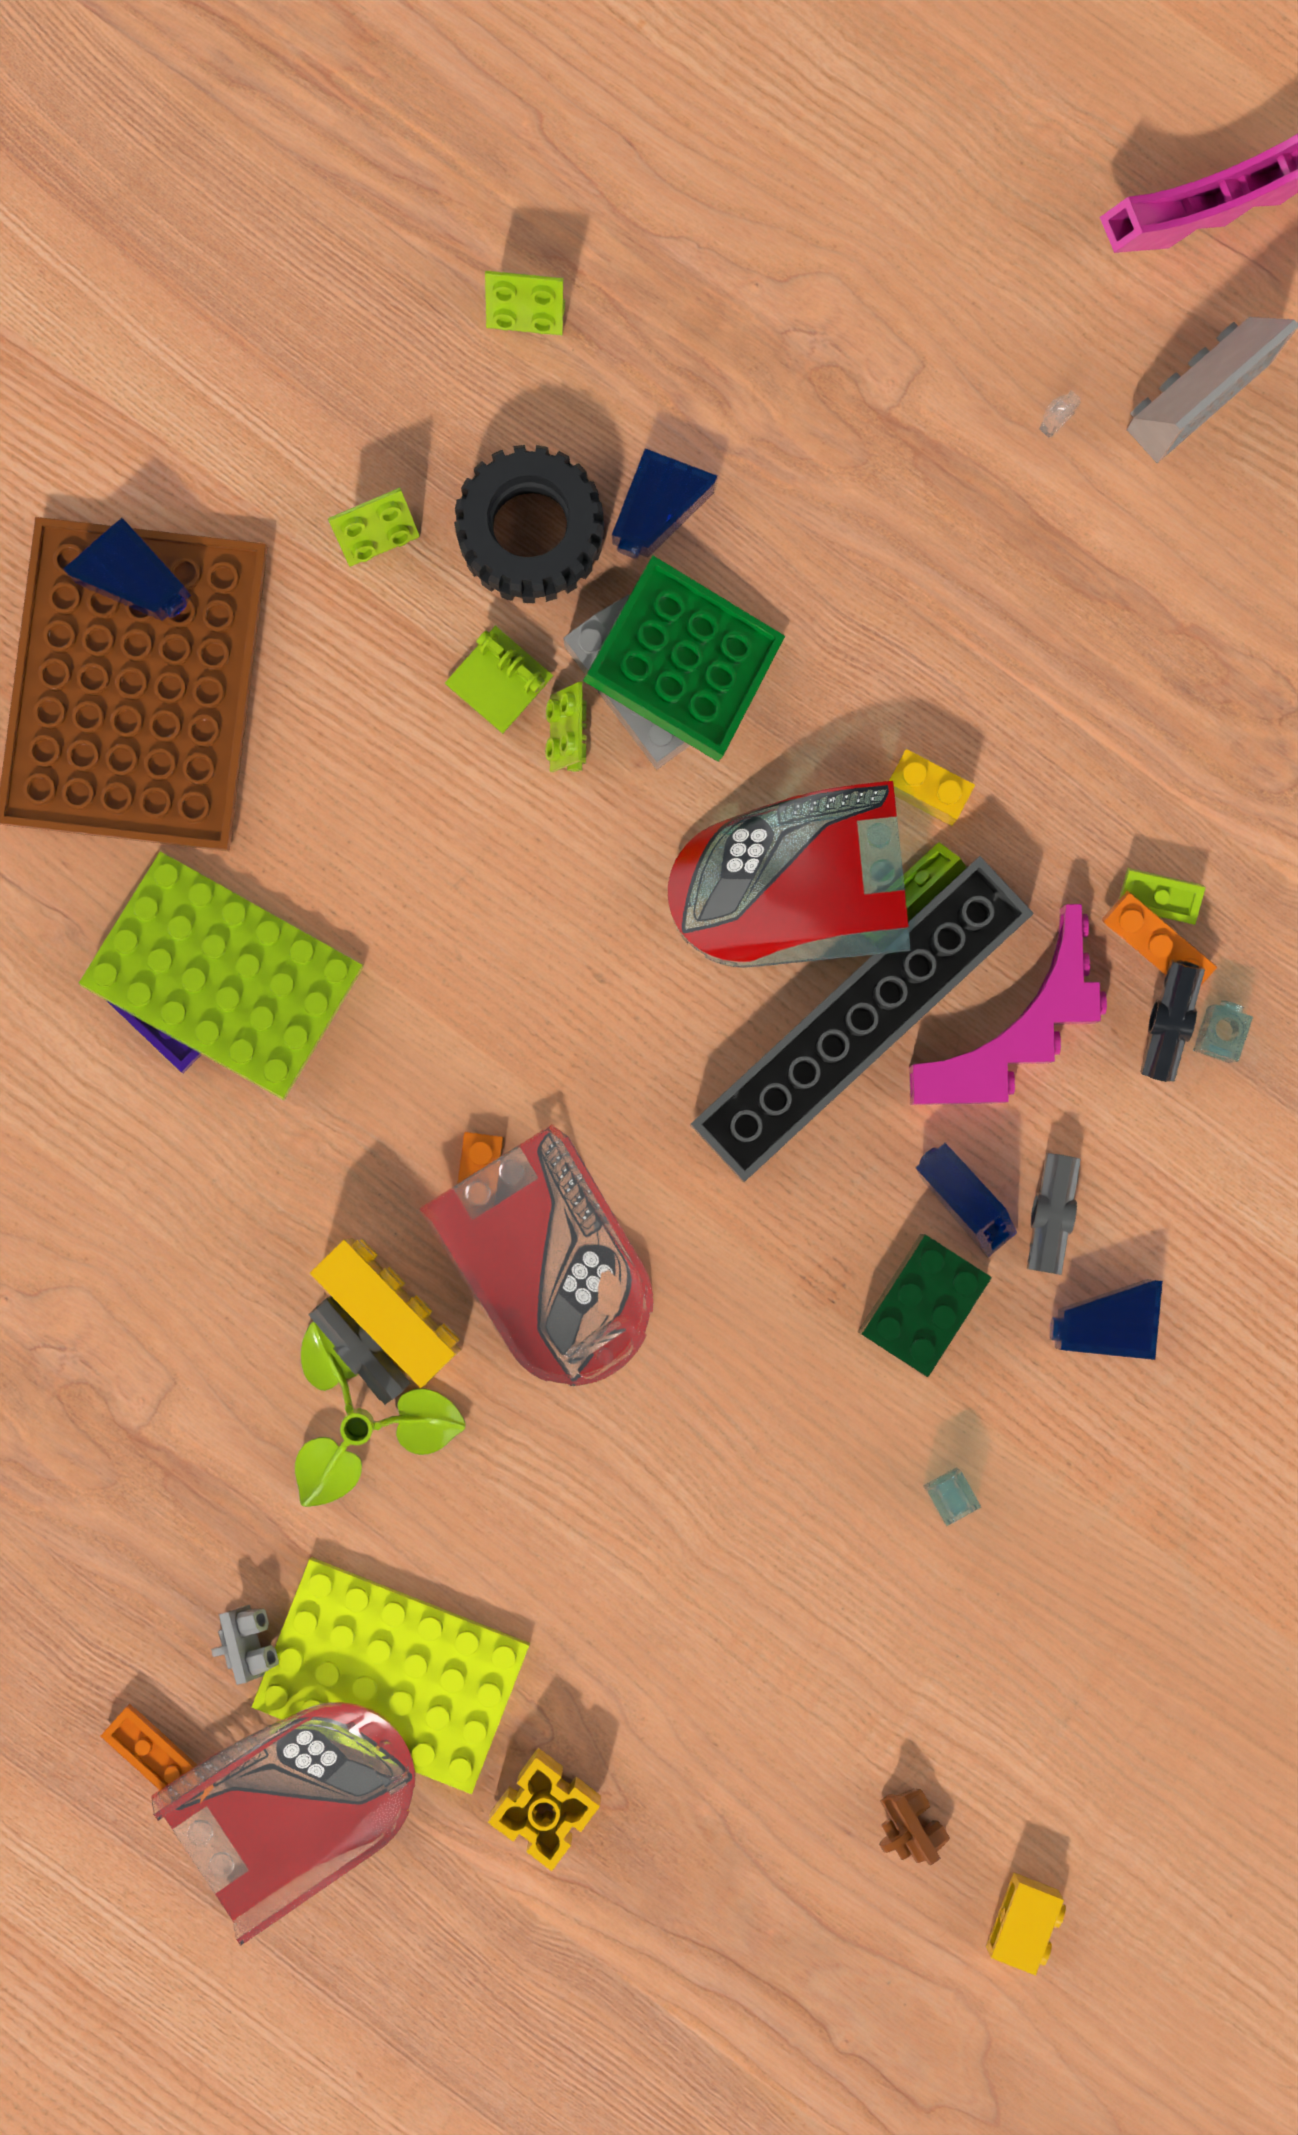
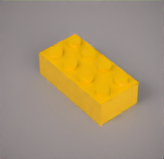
[309,1238,461,1388]

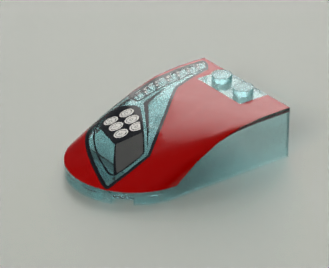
[668,780,910,968]

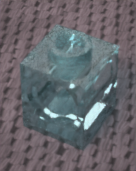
[1193,1000,1253,1063]
[923,1467,981,1526]

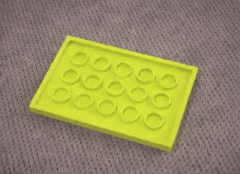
[251,1557,530,1795]

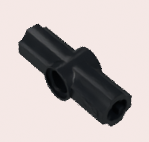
[1140,960,1205,1082]

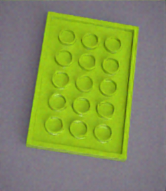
[79,851,363,1100]

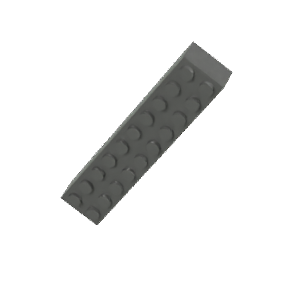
[690,856,1034,1182]

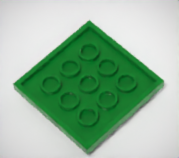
[583,555,785,762]

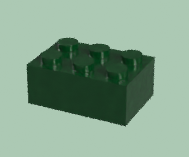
[858,1234,992,1377]

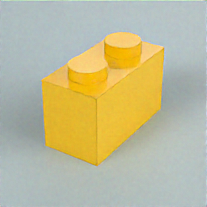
[884,749,975,826]
[986,1872,1066,1976]

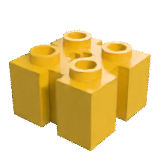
[488,1748,601,1871]

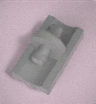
[211,1605,279,1685]

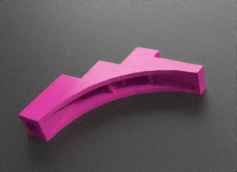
[1100,134,1298,253]
[909,904,1107,1105]

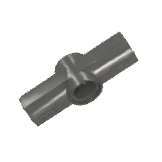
[1027,1153,1081,1275]
[308,1295,410,1405]

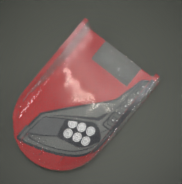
[419,1124,654,1386]
[151,1702,415,1946]

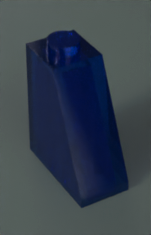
[612,448,718,558]
[63,517,191,621]
[915,1143,1017,1258]
[1050,1279,1163,1360]

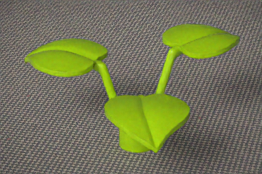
[295,1321,466,1507]

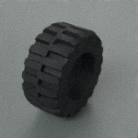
[454,445,604,603]

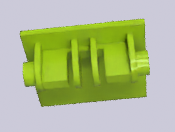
[485,270,565,336]
[328,488,420,567]
[445,626,554,734]
[545,682,587,772]

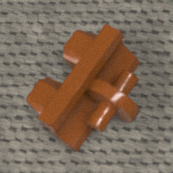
[879,1788,950,1865]

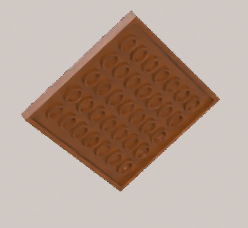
[0,517,268,852]

